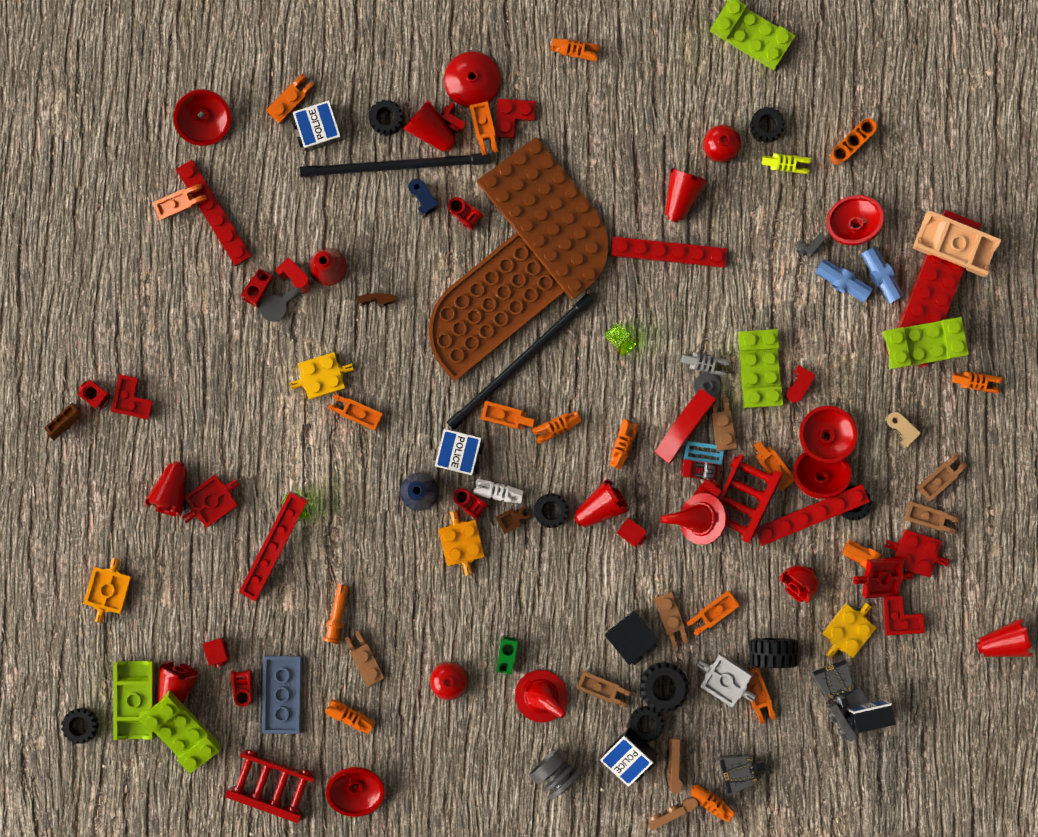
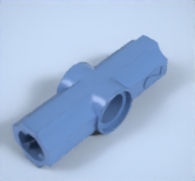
[861,246,904,304]
[815,259,873,303]

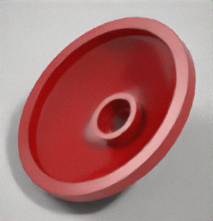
[444,51,501,108]
[173,89,231,146]
[826,195,884,246]
[799,406,857,463]
[793,452,852,499]
[326,767,385,817]

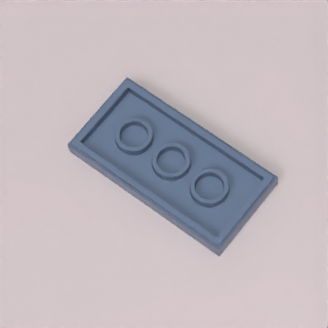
[262,655,302,734]

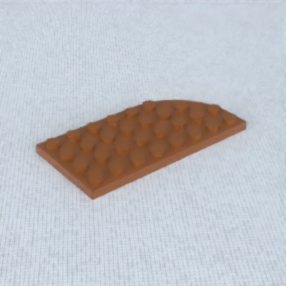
[477,137,608,301]
[429,232,564,382]

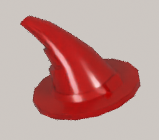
[661,493,727,545]
[515,670,567,722]

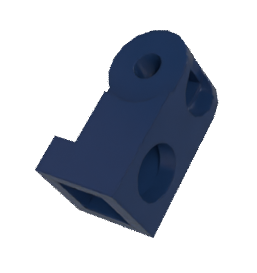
[408,179,439,218]

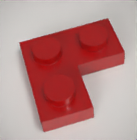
[495,99,535,139]
[111,374,154,420]
[882,595,925,636]

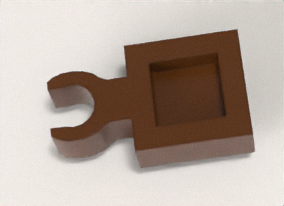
[496,506,531,534]

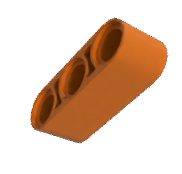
[830,118,877,165]

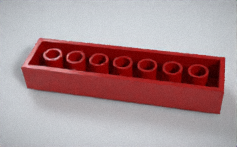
[887,210,982,368]

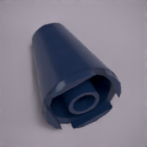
[400,473,439,511]

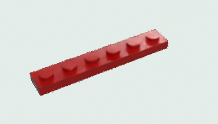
[176,160,252,266]
[611,237,727,268]
[756,484,870,546]
[239,491,308,601]

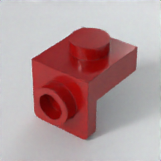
[441,102,466,133]
[693,479,721,497]

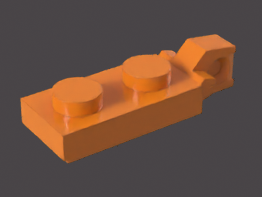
[481,401,535,429]
[753,441,794,491]

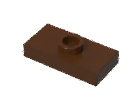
[44,402,82,441]

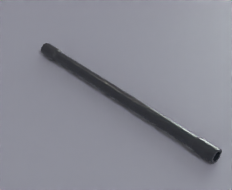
[300,153,490,178]
[446,293,594,430]

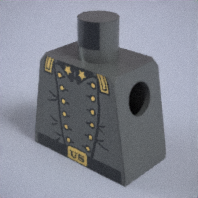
[811,660,854,709]
[718,754,766,795]

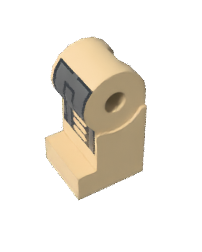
[884,412,920,448]

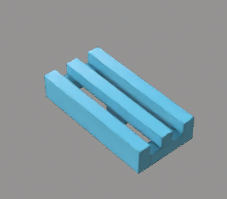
[683,441,724,465]

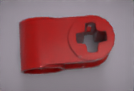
[448,197,484,231]
[453,488,489,521]
[231,669,254,707]

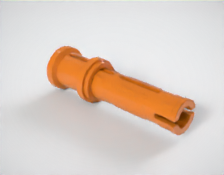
[323,584,349,644]

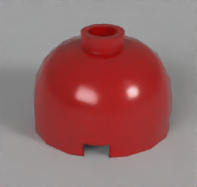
[703,125,741,163]
[780,565,819,603]
[430,662,468,700]

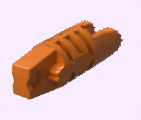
[551,38,601,62]
[952,371,1003,394]
[532,411,582,444]
[610,419,639,469]
[325,699,375,734]
[690,784,735,822]

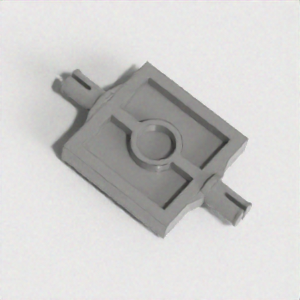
[697,654,756,708]

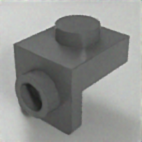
[794,233,826,258]

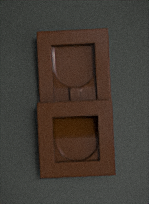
[356,293,398,307]

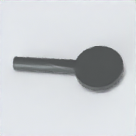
[260,277,314,322]
[693,373,720,397]

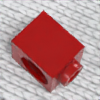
[78,380,111,410]
[616,518,647,547]
[202,637,230,668]

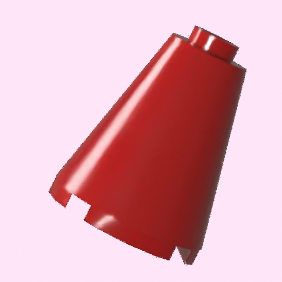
[403,100,456,152]
[665,168,708,223]
[309,248,347,286]
[144,461,187,517]
[574,479,629,528]
[976,618,1033,657]
[158,661,198,704]

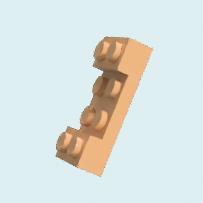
[913,211,1001,277]

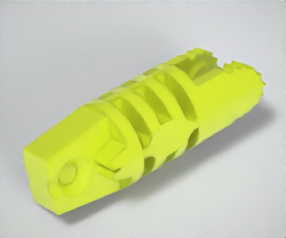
[762,153,812,174]

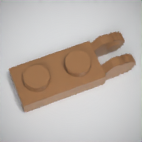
[711,396,737,452]
[916,453,968,502]
[903,501,960,535]
[653,592,689,649]
[345,631,385,687]
[576,670,633,708]
[668,737,683,794]
[648,798,698,830]

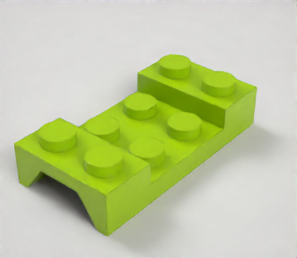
[710,0,796,71]
[882,317,969,370]
[738,329,783,409]
[113,661,155,740]
[138,690,221,774]

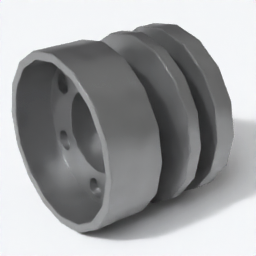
[529,747,581,800]

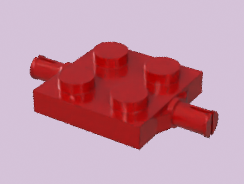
[182,474,240,528]
[884,529,950,577]
[853,557,914,598]

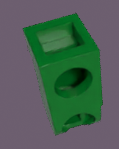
[496,635,519,675]

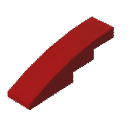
[654,388,716,465]

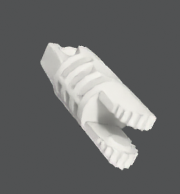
[473,479,524,503]

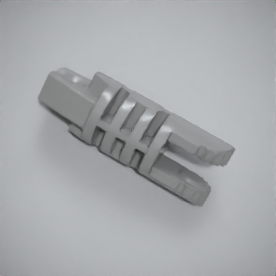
[681,352,732,377]

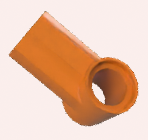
[841,539,883,569]

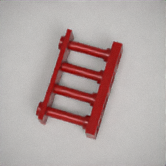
[719,454,783,544]
[225,749,316,823]

